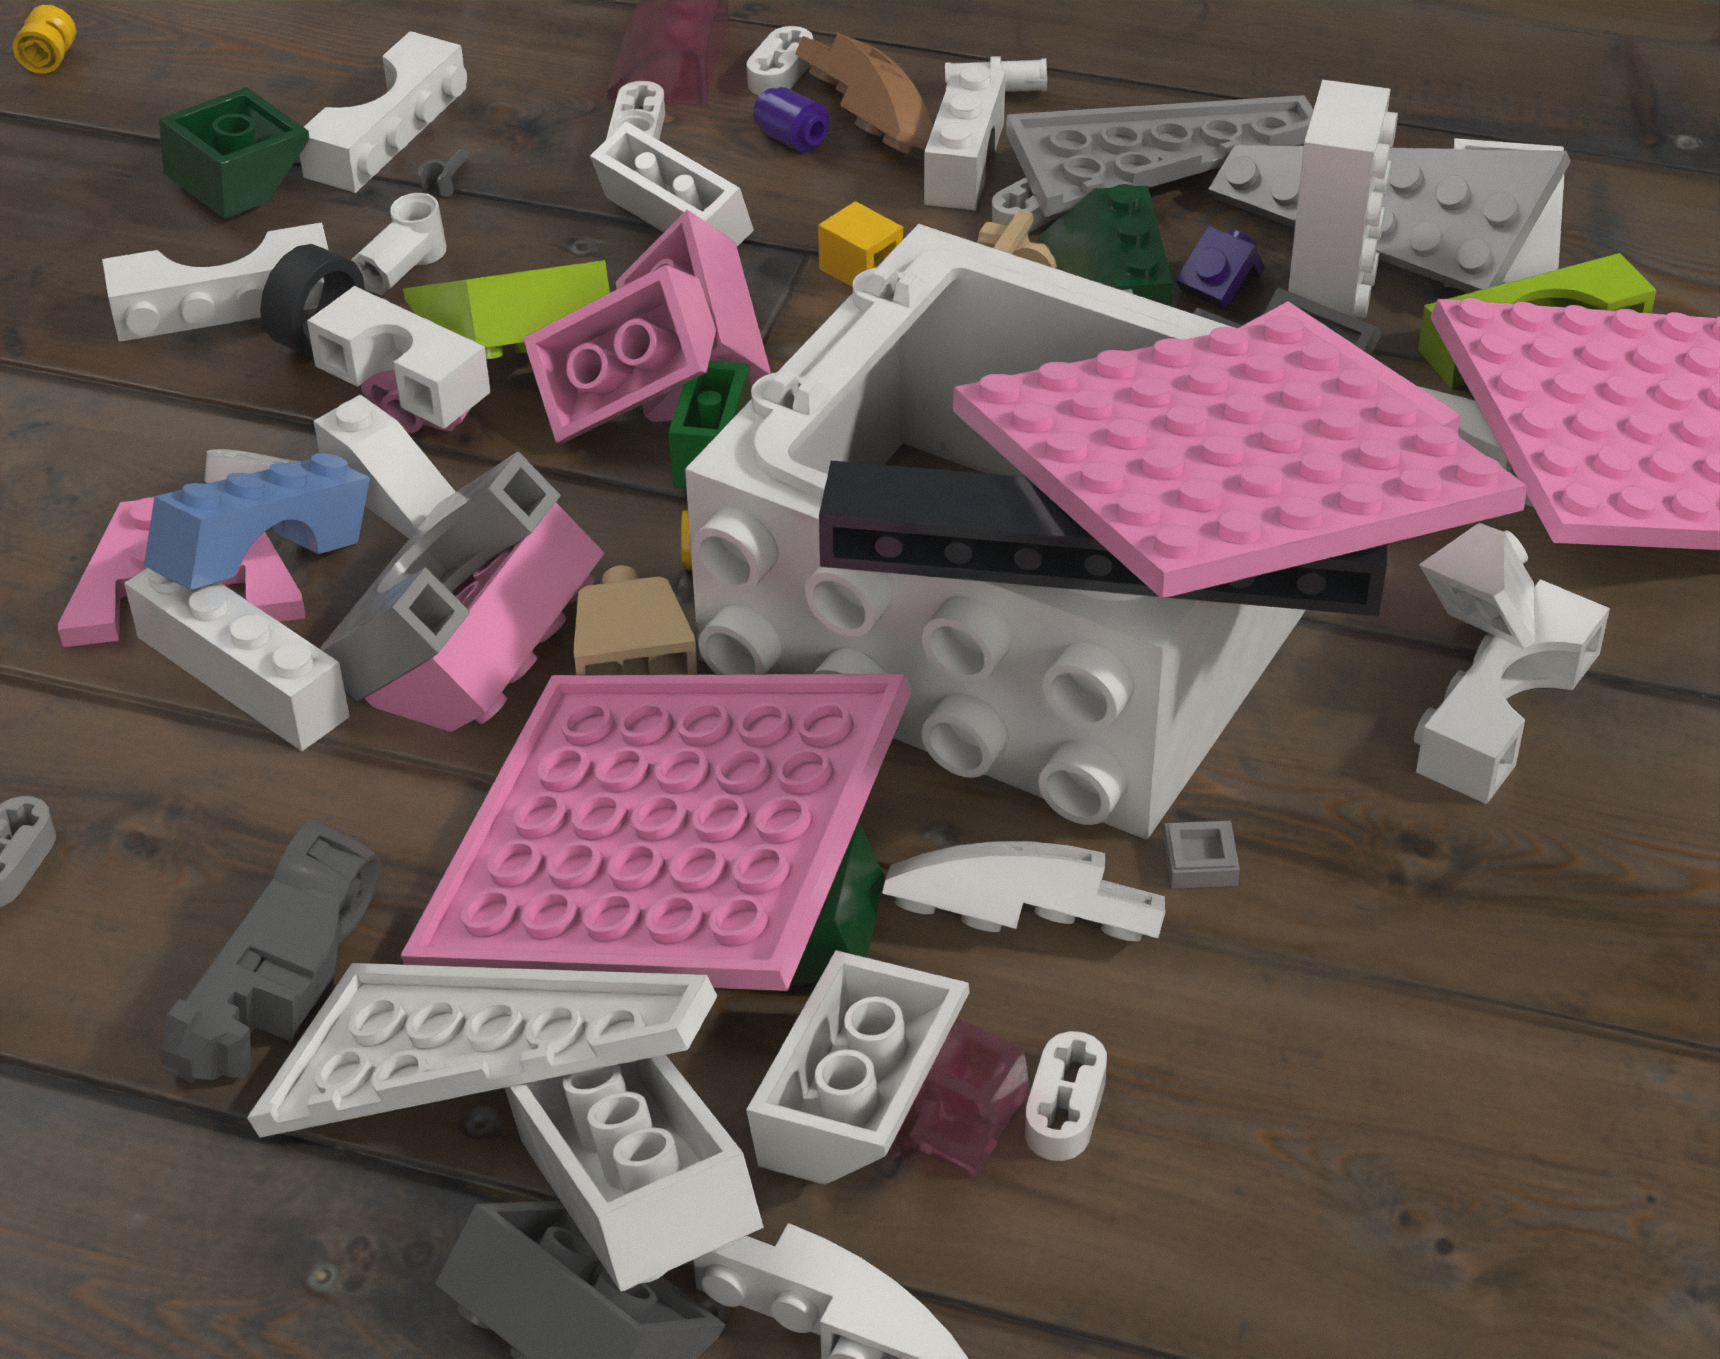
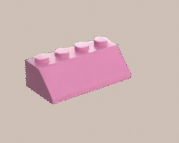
[615,209,771,422]
[364,503,604,732]

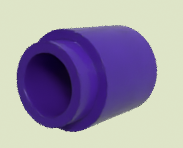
[753,87,829,153]

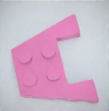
[58,497,306,647]

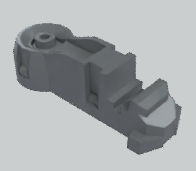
[159,819,381,1085]

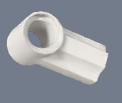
[351,193,447,295]

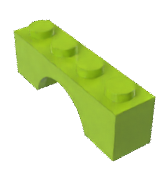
[1418,253,1657,389]

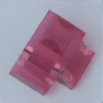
[910,1019,1030,1178]

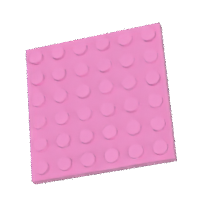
[1430,298,1720,550]
[953,316,1527,599]
[400,674,911,991]

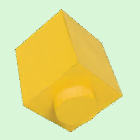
[818,201,903,288]

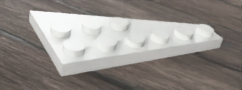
[247,963,717,1138]

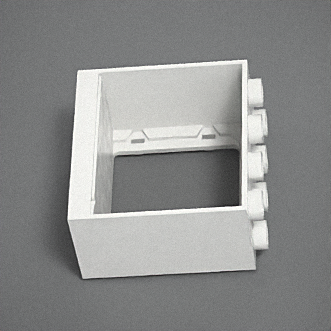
[685,224,1306,840]

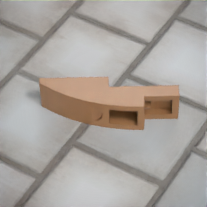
[795,33,933,154]

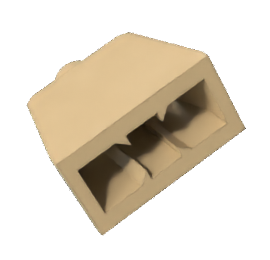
[574,565,698,675]

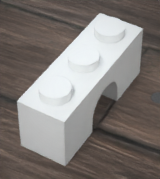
[924,65,1005,211]
[307,286,490,429]

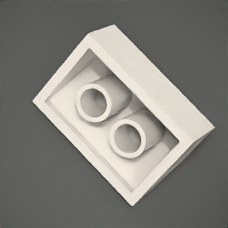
[746,951,970,1185]

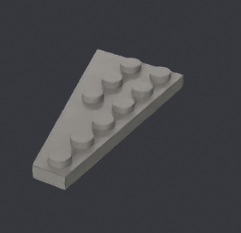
[1209,145,1571,293]

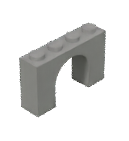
[319,451,561,701]

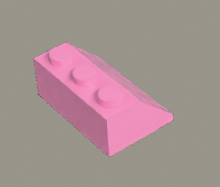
[523,265,716,444]

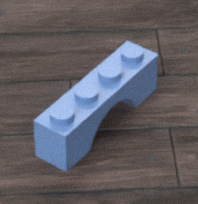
[144,453,370,590]

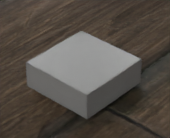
[1163,821,1240,889]

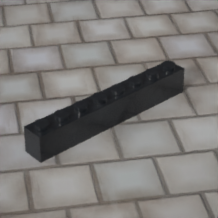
[819,460,1388,616]

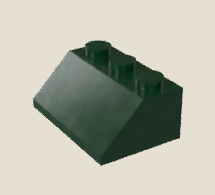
[1038,184,1173,307]

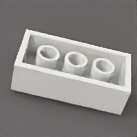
[1288,79,1398,318]
[505,1055,764,1292]

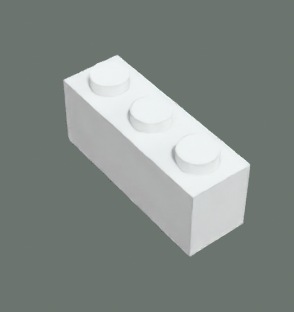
[590,121,754,246]

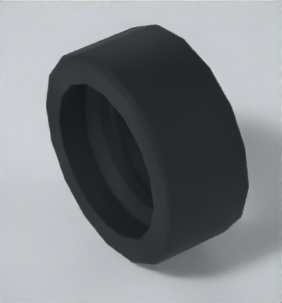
[260,244,365,358]

